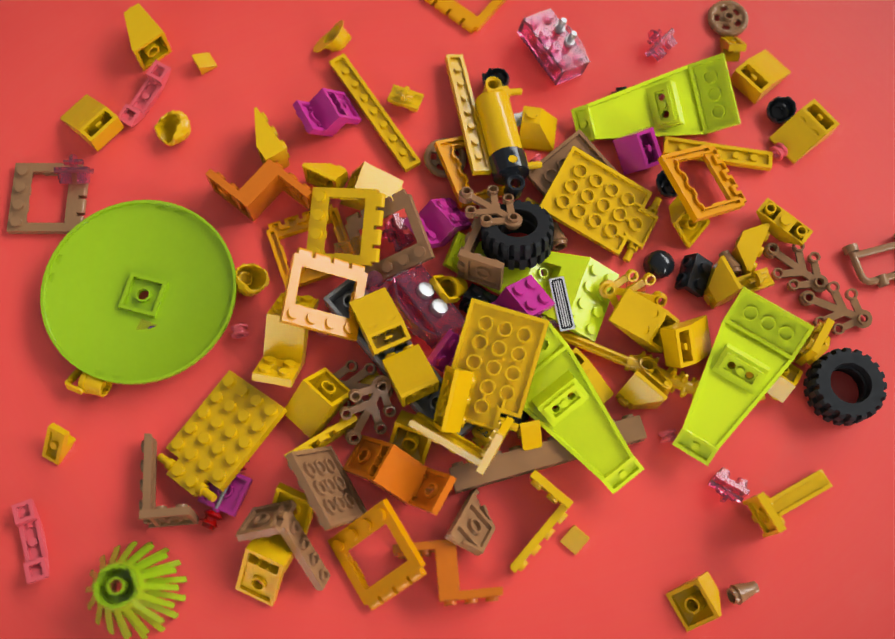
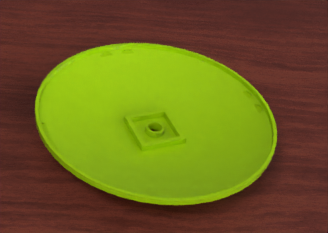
[40,200,237,385]

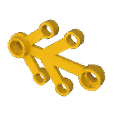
[599,269,667,309]

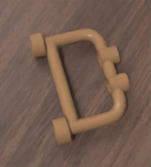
[842,234,895,288]

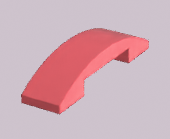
[118,60,171,127]
[11,499,50,585]

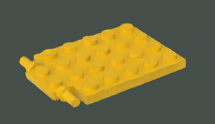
[540,146,662,263]
[451,298,550,432]
[157,370,287,502]

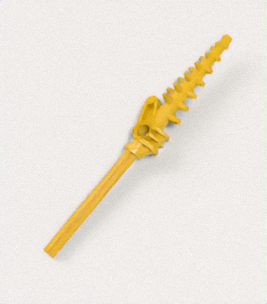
[553,326,700,400]

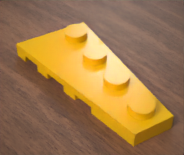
[284,414,358,458]

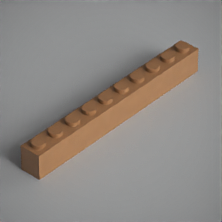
[449,414,647,494]

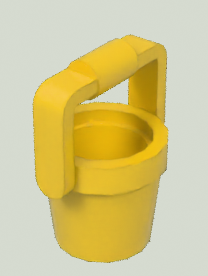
[429,274,468,304]
[65,368,112,397]

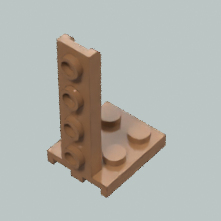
[457,198,504,291]
[139,433,199,528]
[235,499,331,591]

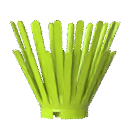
[86,541,187,639]

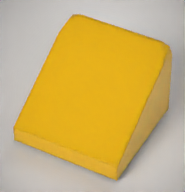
[191,52,218,75]
[560,525,590,555]

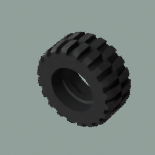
[481,200,554,270]
[803,348,887,426]

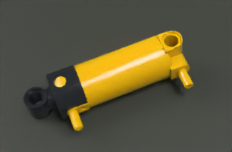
[475,76,542,200]

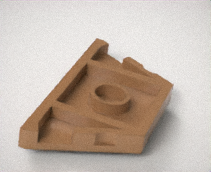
[445,488,496,556]

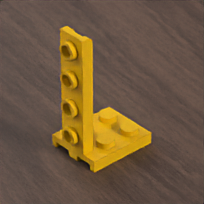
[795,318,835,366]
[408,412,514,475]
[742,469,833,538]
[510,470,574,573]

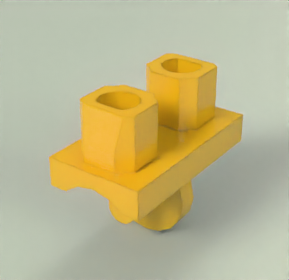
[387,84,424,112]
[737,267,775,292]

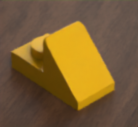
[720,37,747,62]
[516,420,542,451]
[42,422,76,465]

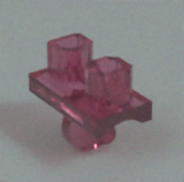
[644,28,678,61]
[54,154,94,184]
[382,213,414,252]
[366,271,390,293]
[708,467,750,503]

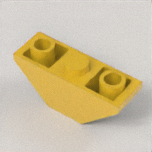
[756,198,814,246]
[731,223,771,276]

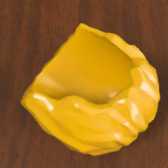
[154,110,191,146]
[236,263,270,296]

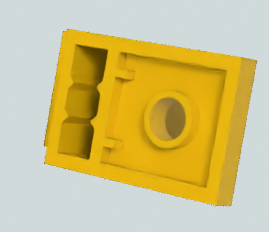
[252,292,319,387]
[235,482,314,607]

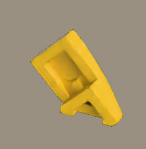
[807,336,830,365]

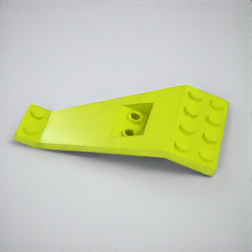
[571,53,741,142]
[443,231,619,342]
[672,286,815,466]
[523,316,644,494]

